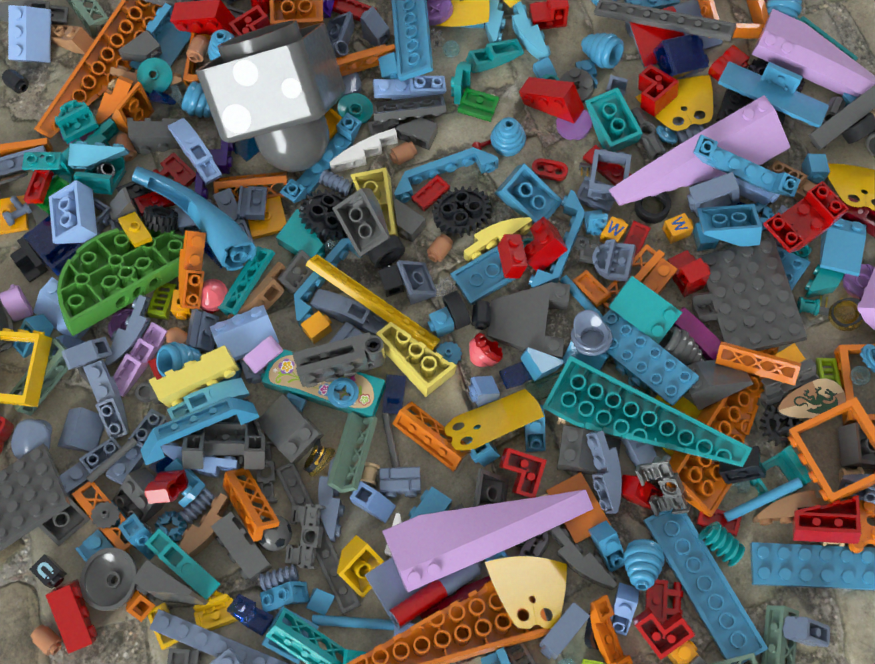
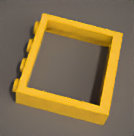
[0,328,52,407]

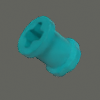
[797,296,820,316]

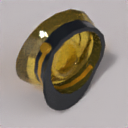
[828,297,863,331]
[303,438,336,477]

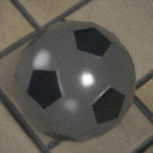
[257,515,292,552]

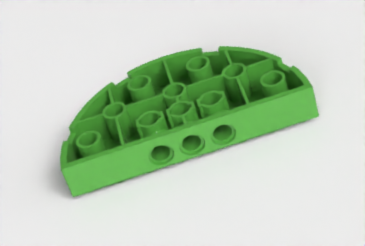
[57,227,185,336]

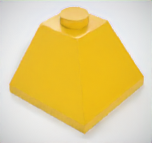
[337,535,384,598]

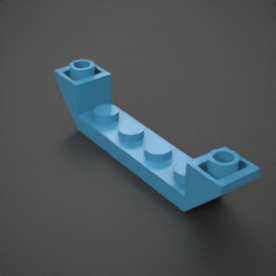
[280,113,362,203]
[693,134,801,197]
[394,147,498,203]
[528,190,585,288]
[294,238,368,328]
[141,397,259,465]

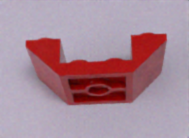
[763,181,849,253]

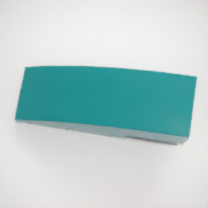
[466,39,524,74]

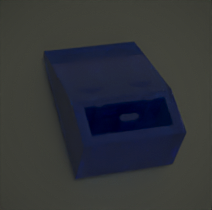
[23,215,81,276]

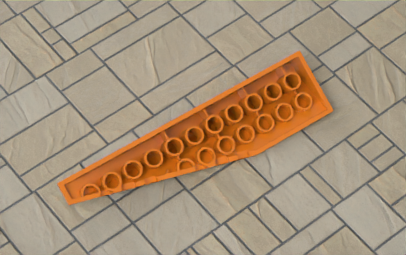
[34,0,163,139]

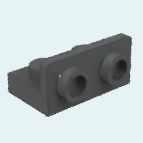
[277,250,313,293]

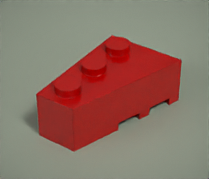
[170,0,236,35]
[519,77,585,124]
[792,495,861,544]
[45,579,97,654]

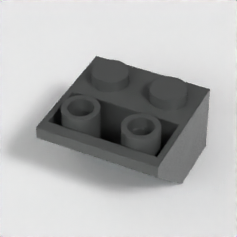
[112,467,165,523]

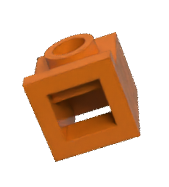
[125,590,156,622]

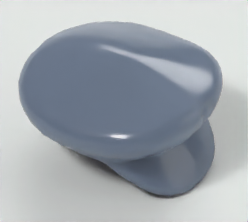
[571,310,613,356]
[11,419,52,460]

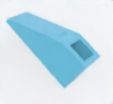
[68,141,129,170]

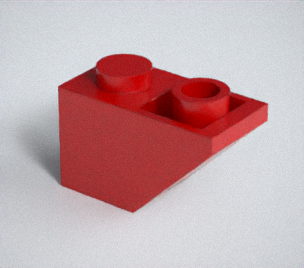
[621,474,663,511]

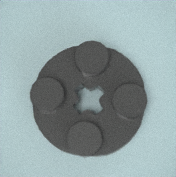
[559,67,594,103]

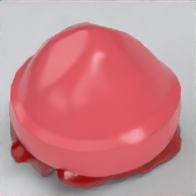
[200,279,229,314]
[469,333,503,367]

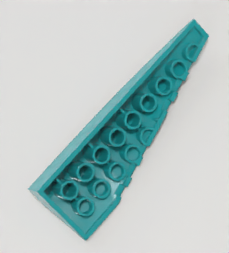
[542,356,752,467]

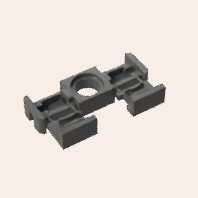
[760,358,820,410]
[239,441,278,504]
[635,455,691,517]
[285,504,326,569]

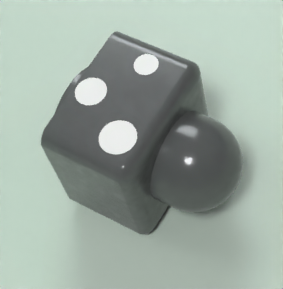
[196,20,346,172]

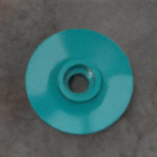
[137,58,173,94]
[337,93,373,124]

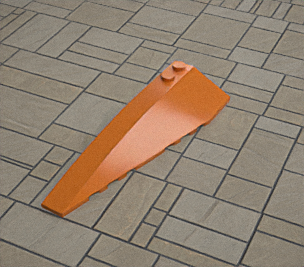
[666,347,779,517]
[347,580,550,664]

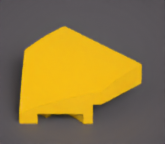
[193,590,240,631]

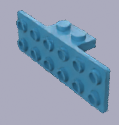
[130,3,191,70]
[718,62,829,128]
[601,309,699,406]

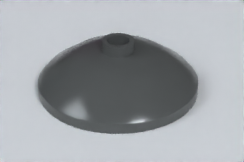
[80,548,138,611]

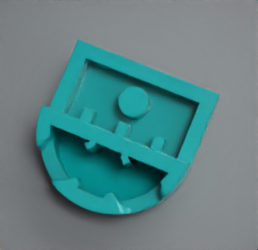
[451,61,472,104]
[55,100,99,144]

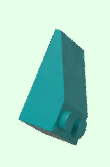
[585,87,643,152]
[608,276,682,344]

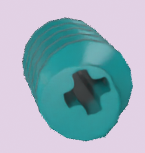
[698,521,745,567]

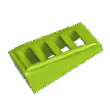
[147,283,177,320]
[816,358,842,388]

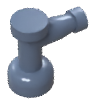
[2,196,32,226]

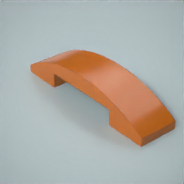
[590,595,633,664]

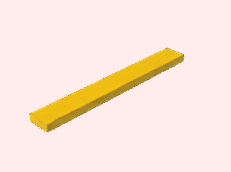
[306,254,441,351]

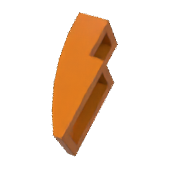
[95,75,134,125]

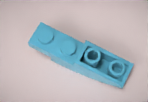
[485,0,506,43]
[512,1,551,60]
[167,378,250,420]

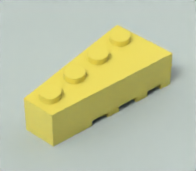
[351,167,399,238]
[376,322,457,397]
[149,345,240,408]

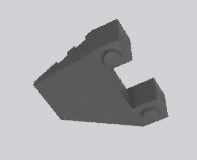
[487,282,570,359]
[182,399,265,469]

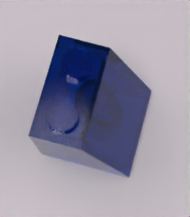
[653,34,709,79]

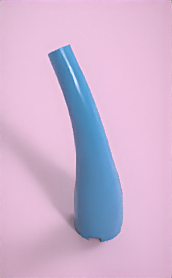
[132,166,256,271]

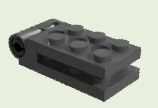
[292,332,386,388]

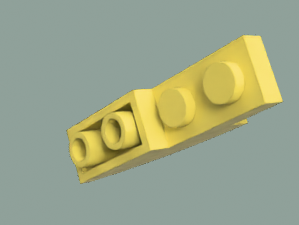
[464,217,532,263]

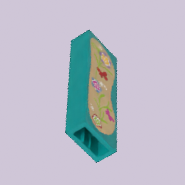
[261,349,386,418]

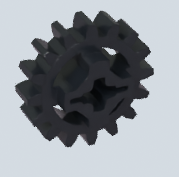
[759,403,804,447]

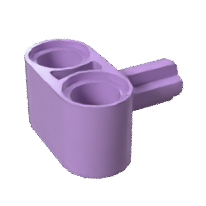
[0,284,33,322]
[243,335,284,374]

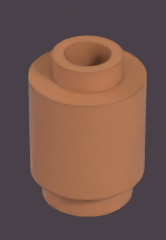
[186,35,209,63]
[115,133,137,161]
[389,141,417,165]
[427,234,453,262]
[166,327,188,344]
[31,624,63,656]

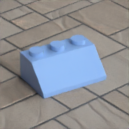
[9,5,51,63]
[49,180,97,244]
[33,277,92,339]
[210,305,279,361]

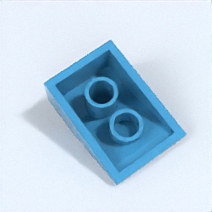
[494,163,563,224]
[697,204,762,246]
[820,218,866,276]

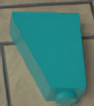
[276,209,325,258]

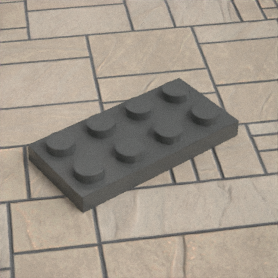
[373,94,446,122]

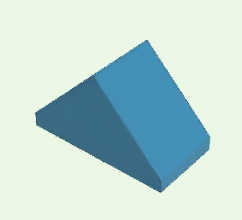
[520,347,564,381]

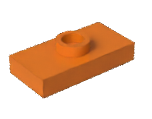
[572,270,611,308]

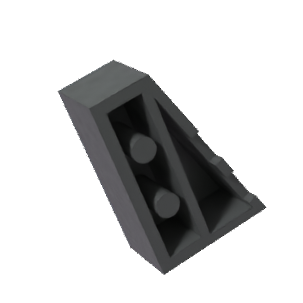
[127,118,186,155]
[211,512,272,582]

